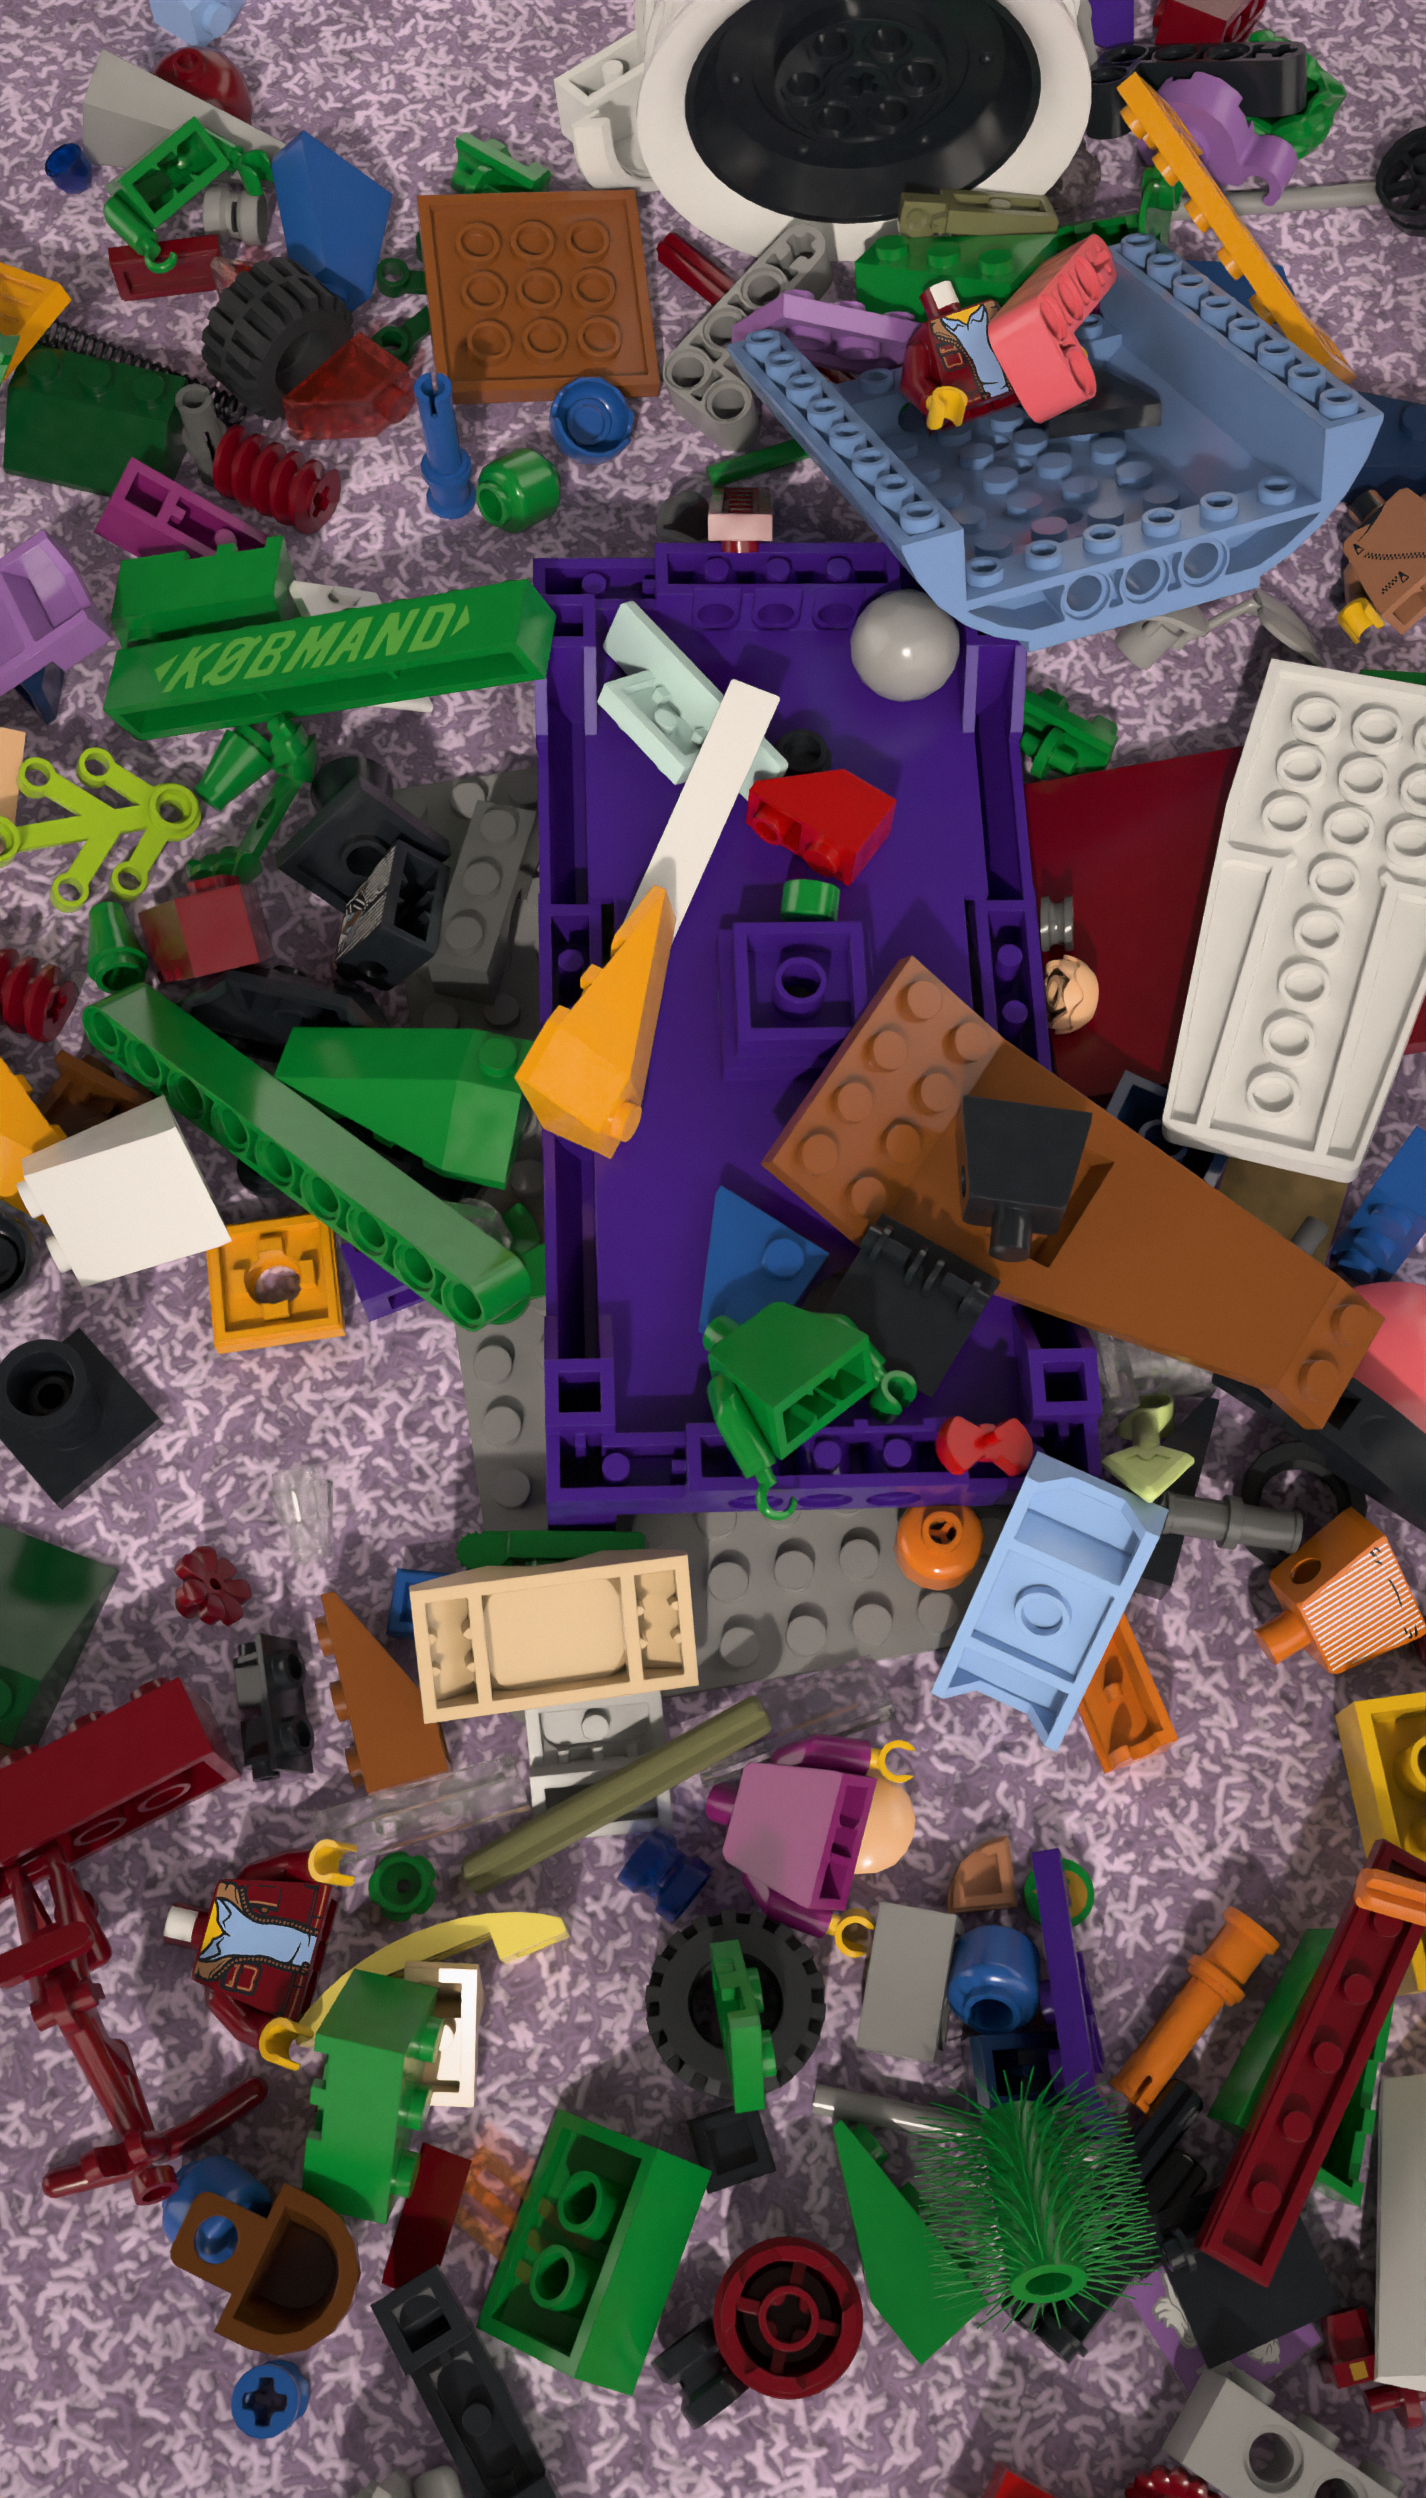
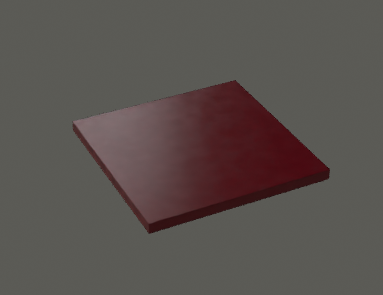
[1023,746,1426,1105]

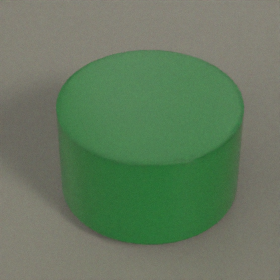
[780,879,841,922]

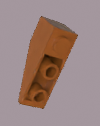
[315,1591,455,1802]

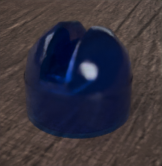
[45,143,93,194]

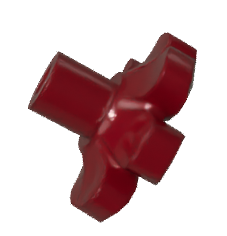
[174,1546,251,1627]

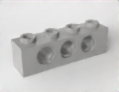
[1161,2367,1406,2498]

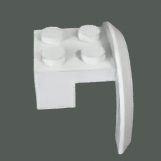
[554,29,659,197]

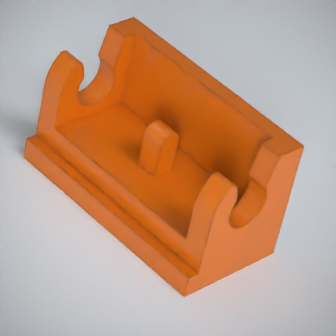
[1077,1613,1179,1774]

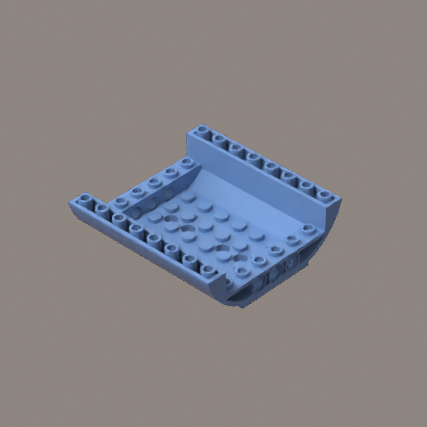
[727,233,1384,653]

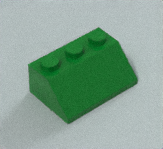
[476,2109,712,2396]

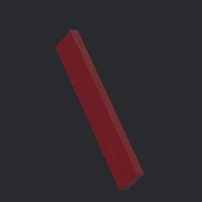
[1193,1839,1426,2288]

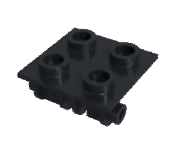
[822,1213,1001,1398]
[1143,2185,1342,2370]

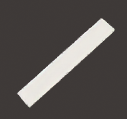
[624,679,780,943]

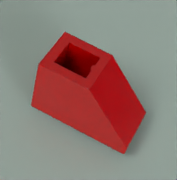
[745,769,897,887]

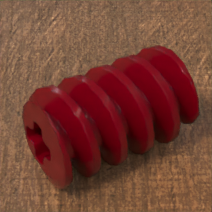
[213,424,341,535]
[0,946,78,1043]

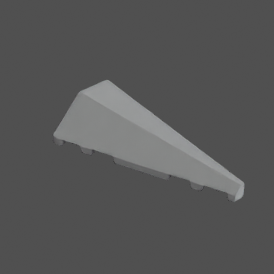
[83,48,287,188]

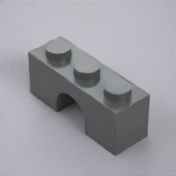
[427,800,539,1006]

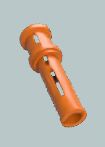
[1108,1906,1281,2113]

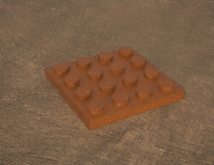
[417,189,661,405]

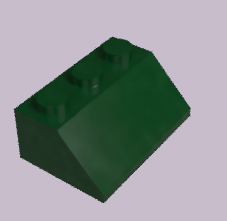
[3,344,188,497]

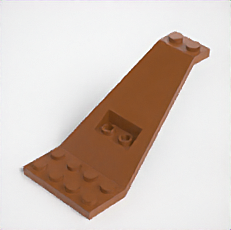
[760,955,1386,1429]

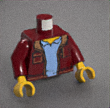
[900,281,1088,437]
[163,1839,358,2071]

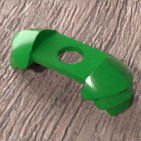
[186,712,319,884]

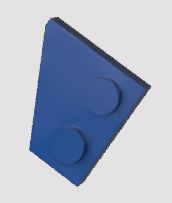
[698,1185,829,1335]

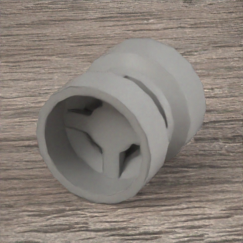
[203,185,269,246]

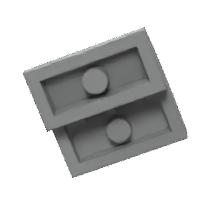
[524,1691,673,1838]

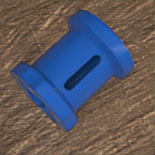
[231,2359,310,2440]

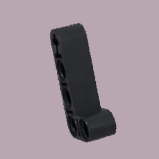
[1086,41,1307,140]

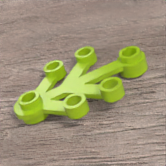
[0,747,201,913]

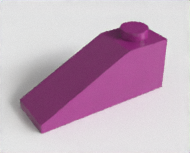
[94,457,271,559]

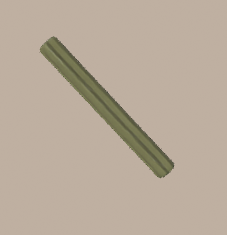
[461,1696,772,1894]

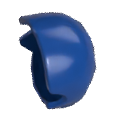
[549,377,634,466]

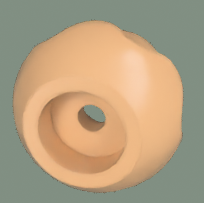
[1044,955,1099,1034]

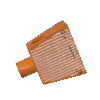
[1253,1506,1426,1674]

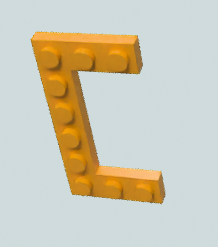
[1116,72,1357,385]

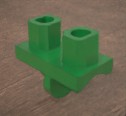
[451,132,551,194]
[1019,688,1119,779]

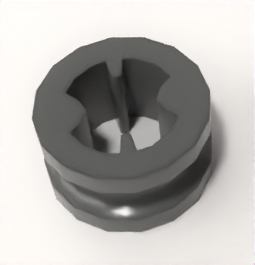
[1041,895,1074,952]

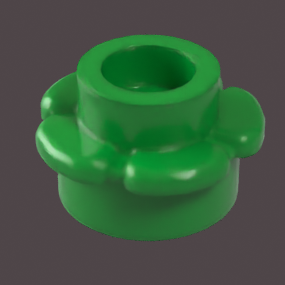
[368,1851,437,1922]

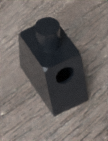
[955,1095,1093,1262]

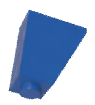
[271,130,392,313]

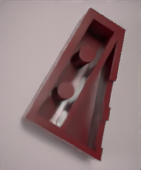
[1152,0,1268,44]

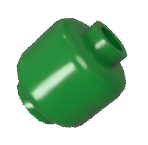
[476,447,561,534]

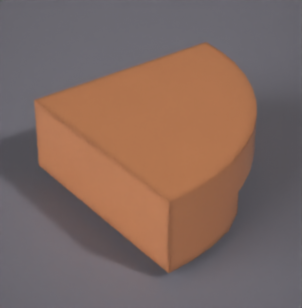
[946,1836,1018,1914]

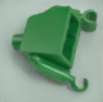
[103,116,274,274]
[703,1301,917,1521]

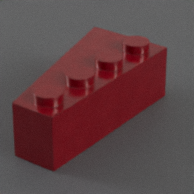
[138,874,275,984]

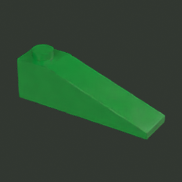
[274,1027,534,1190]

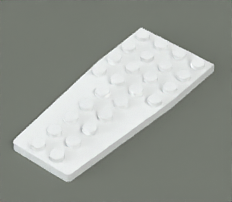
[1162,658,1426,1183]

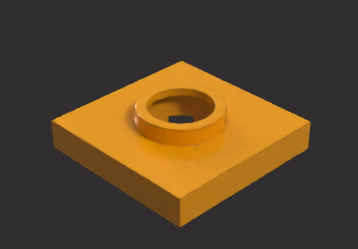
[206,1213,346,1354]

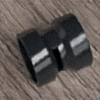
[651,2316,750,2430]

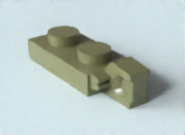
[897,189,1059,238]

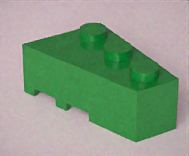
[854,234,1058,323]
[110,535,301,649]
[302,1969,445,2225]

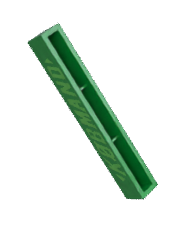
[103,578,556,741]

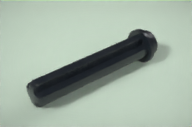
[1034,2148,1207,2365]

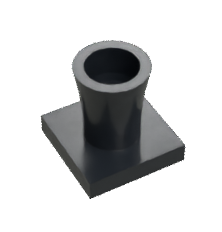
[275,756,452,914]
[0,1328,164,1510]

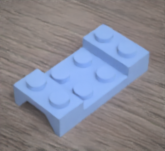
[931,1451,1169,1752]

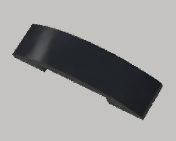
[370,2264,562,2498]

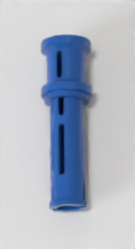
[413,372,476,520]

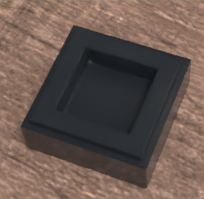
[686,2105,777,2194]

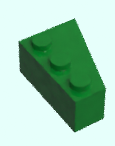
[1206,1929,1395,2207]

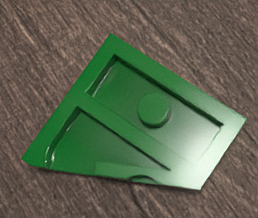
[710,1939,776,2114]

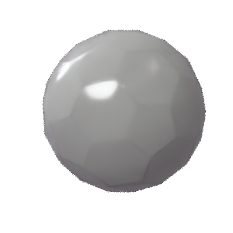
[850,589,960,702]

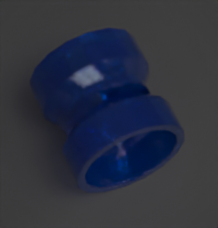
[617,1825,714,1925]

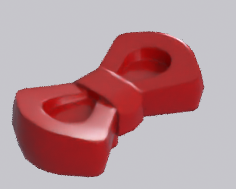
[935,1416,1033,1477]

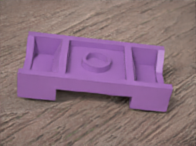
[0,529,112,697]

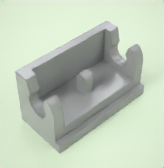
[855,1901,965,2067]

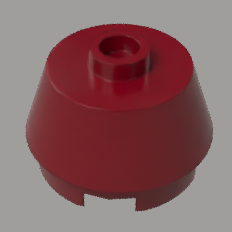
[713,2236,863,2400]

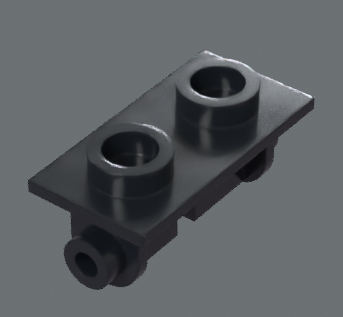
[232,1633,314,1782]

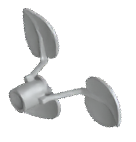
[1115,589,1323,670]

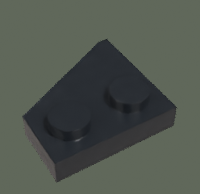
[1043,363,1162,439]

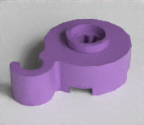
[1136,72,1298,206]

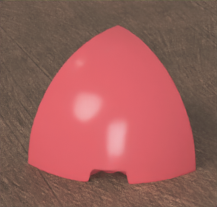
[1352,1281,1426,1434]

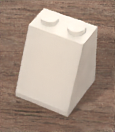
[16,1095,232,1288]

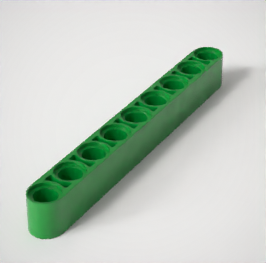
[82,982,531,1332]

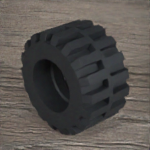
[201,257,354,421]
[645,1909,826,2100]

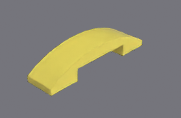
[295,1912,571,2048]

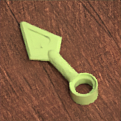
[1101,1391,1194,1503]

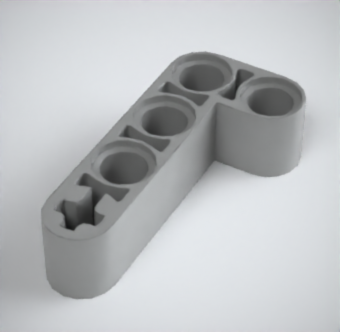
[662,224,833,452]

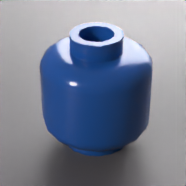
[947,1924,1043,2035]
[162,2155,272,2264]

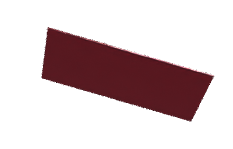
[382,2142,472,2289]

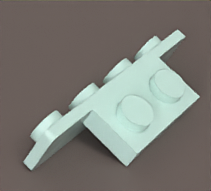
[597,601,788,801]

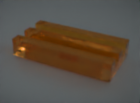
[454,2145,594,2287]

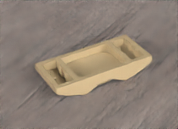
[409,1549,699,1724]

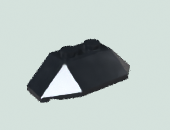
[176,965,392,1064]

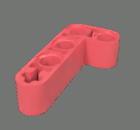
[988,234,1117,424]

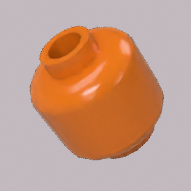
[894,1505,985,1591]

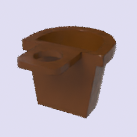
[170,2182,361,2356]

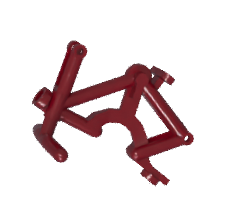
[0,1844,269,2206]

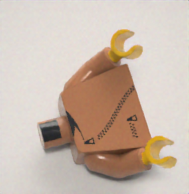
[1337,488,1426,645]

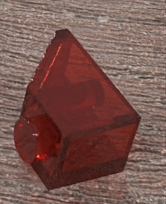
[282,331,415,441]

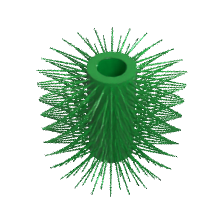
[908,2066,1162,2333]

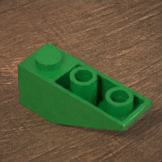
[831,2119,989,2366]

